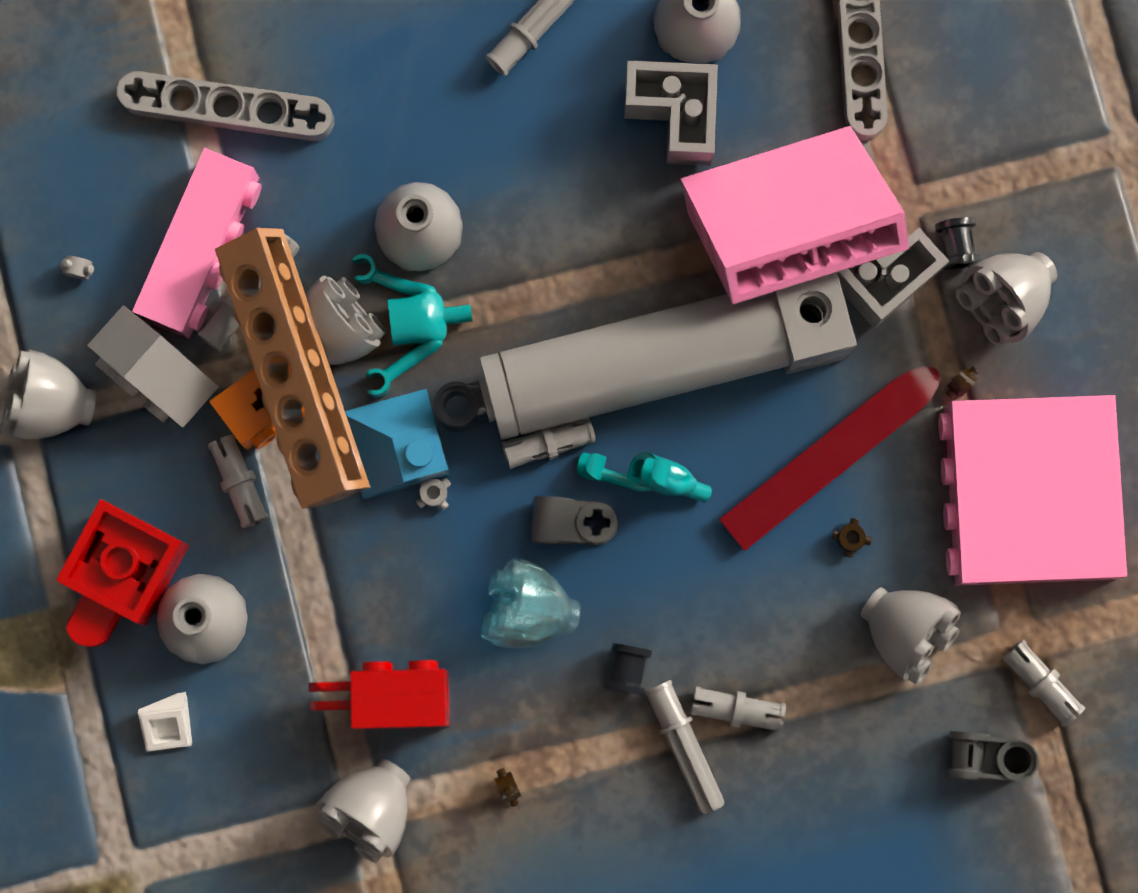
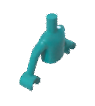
[352,254,473,398]
[576,452,712,503]

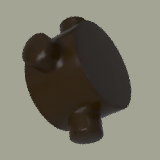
[946,366,979,399]
[832,518,872,558]
[494,768,522,807]

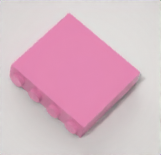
[681,126,909,304]
[938,395,1127,586]

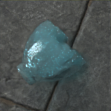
[481,558,580,649]

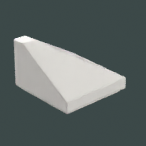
[138,692,192,752]

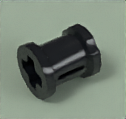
[935,217,981,270]
[604,643,652,696]

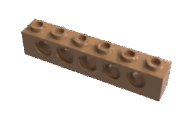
[215,228,370,509]

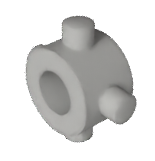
[60,255,94,280]
[416,478,451,511]

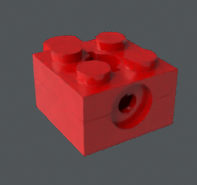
[56,499,190,647]
[308,660,450,728]

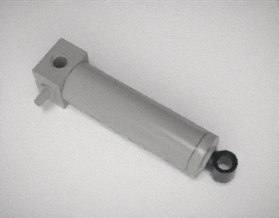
[434,272,857,440]

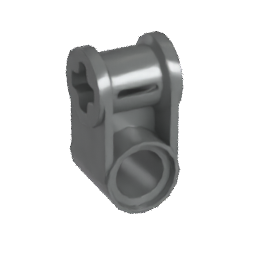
[530,496,618,545]
[946,731,1039,781]

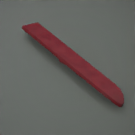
[719,367,940,551]

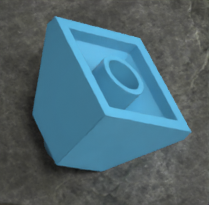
[345,389,450,499]

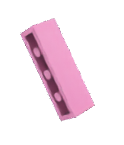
[132,148,262,339]

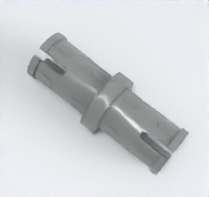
[501,418,596,469]
[208,434,269,529]
[1001,639,1085,727]
[690,686,786,733]

